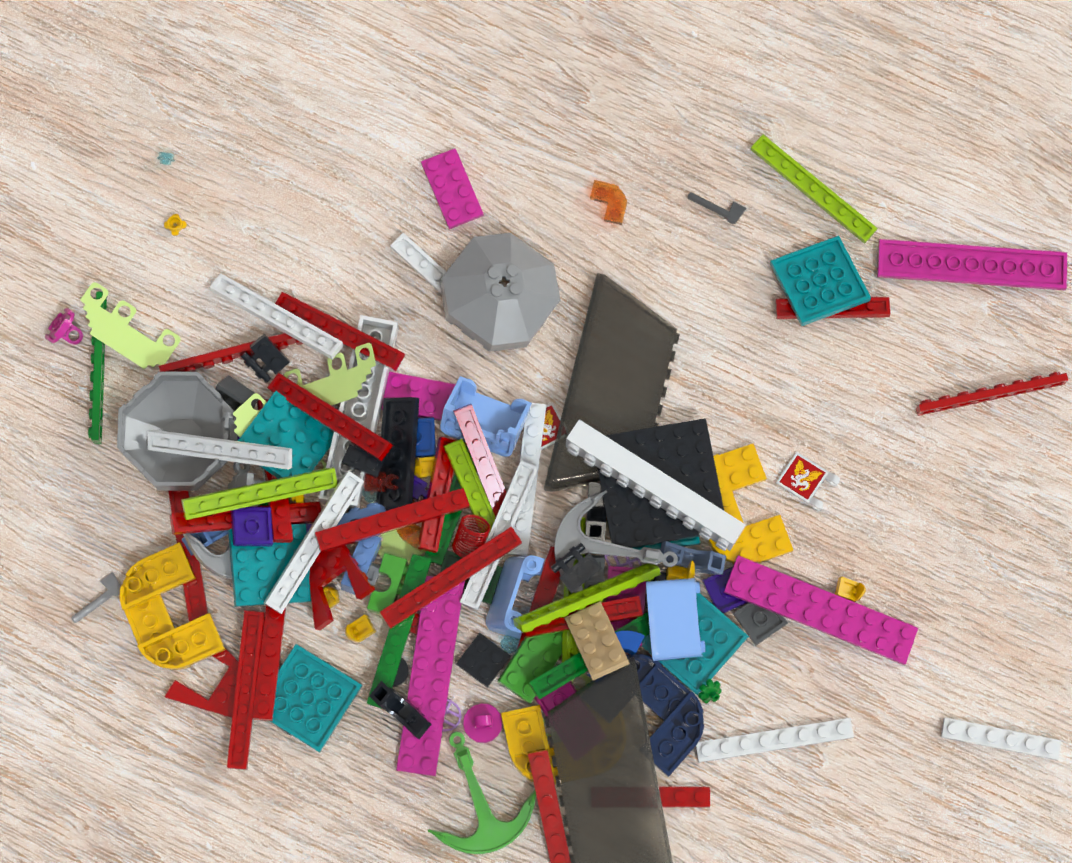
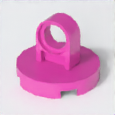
[45,308,83,345]
[463,703,503,743]

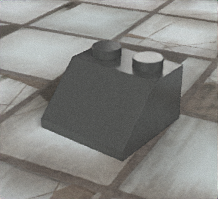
[215,375,258,411]

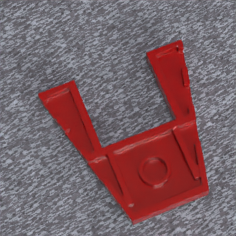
[309,545,375,631]
[164,648,238,718]

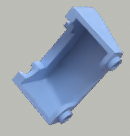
[440,376,532,457]
[486,555,544,640]
[646,578,706,661]

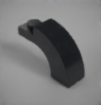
[585,482,606,541]
[369,681,432,739]

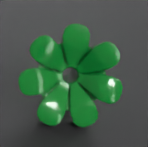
[698,679,721,703]

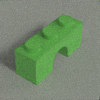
[367,553,409,615]

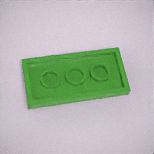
[497,631,563,704]

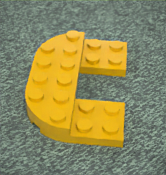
[707,443,794,565]
[120,542,226,670]
[501,701,626,784]

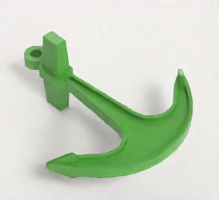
[428,731,536,854]

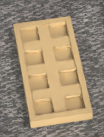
[565,601,630,681]

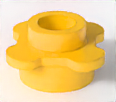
[164,214,187,236]

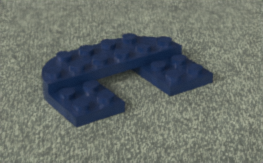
[580,654,704,777]

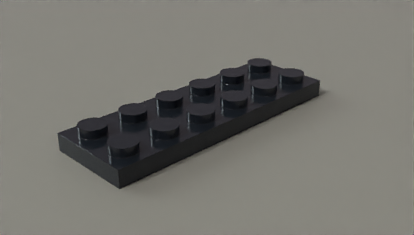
[376,397,420,511]

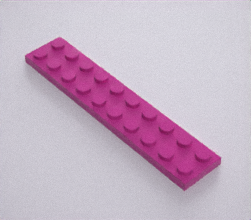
[877,239,1067,291]
[724,556,918,665]
[396,576,465,776]

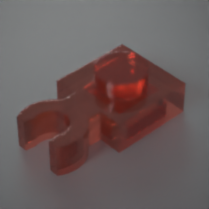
[364,472,398,492]

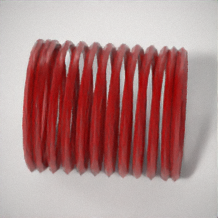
[452,515,490,558]

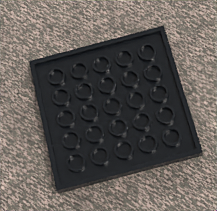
[597,418,724,548]

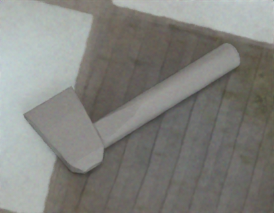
[71,572,121,623]

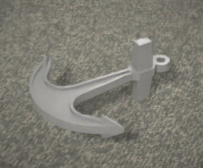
[183,462,254,580]
[554,490,678,593]

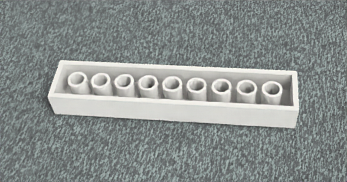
[319,315,399,509]
[566,420,746,551]

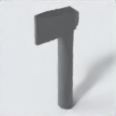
[687,192,747,224]

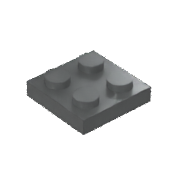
[733,603,788,646]

